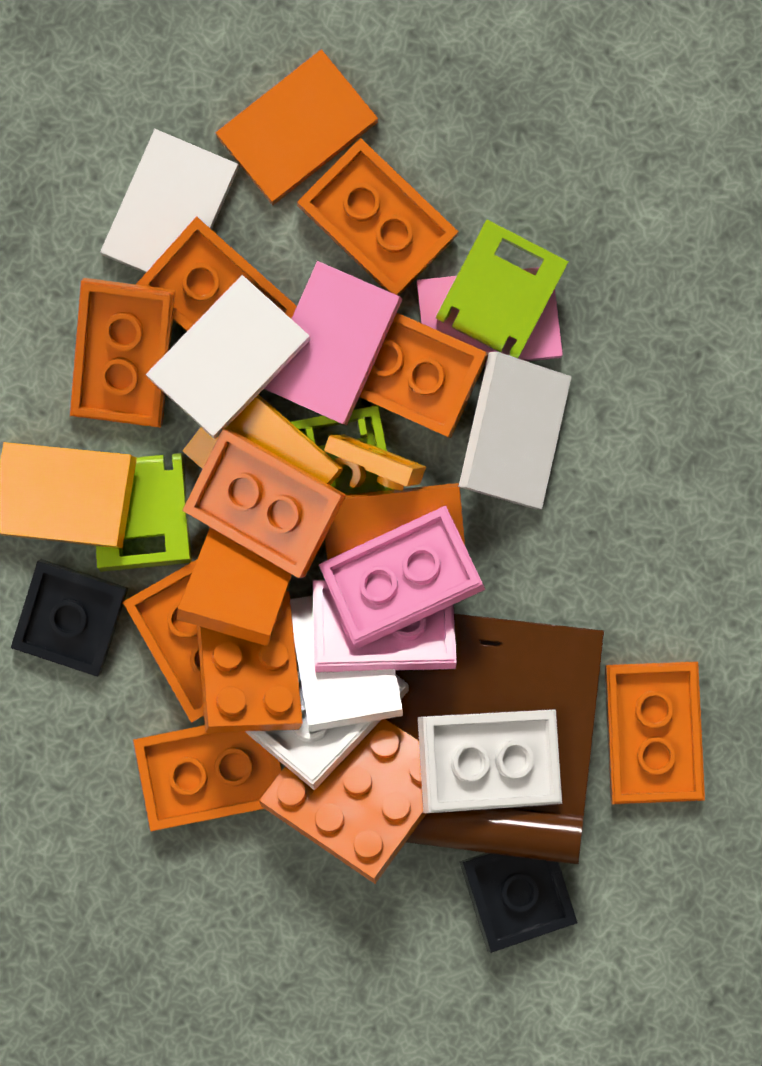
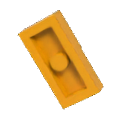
[324,434,426,491]

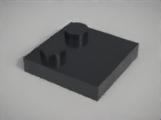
[11,559,128,677]
[459,853,578,953]

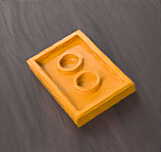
[182,394,343,486]
[0,442,137,549]

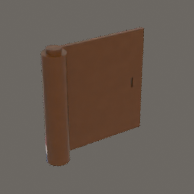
[386,614,604,864]

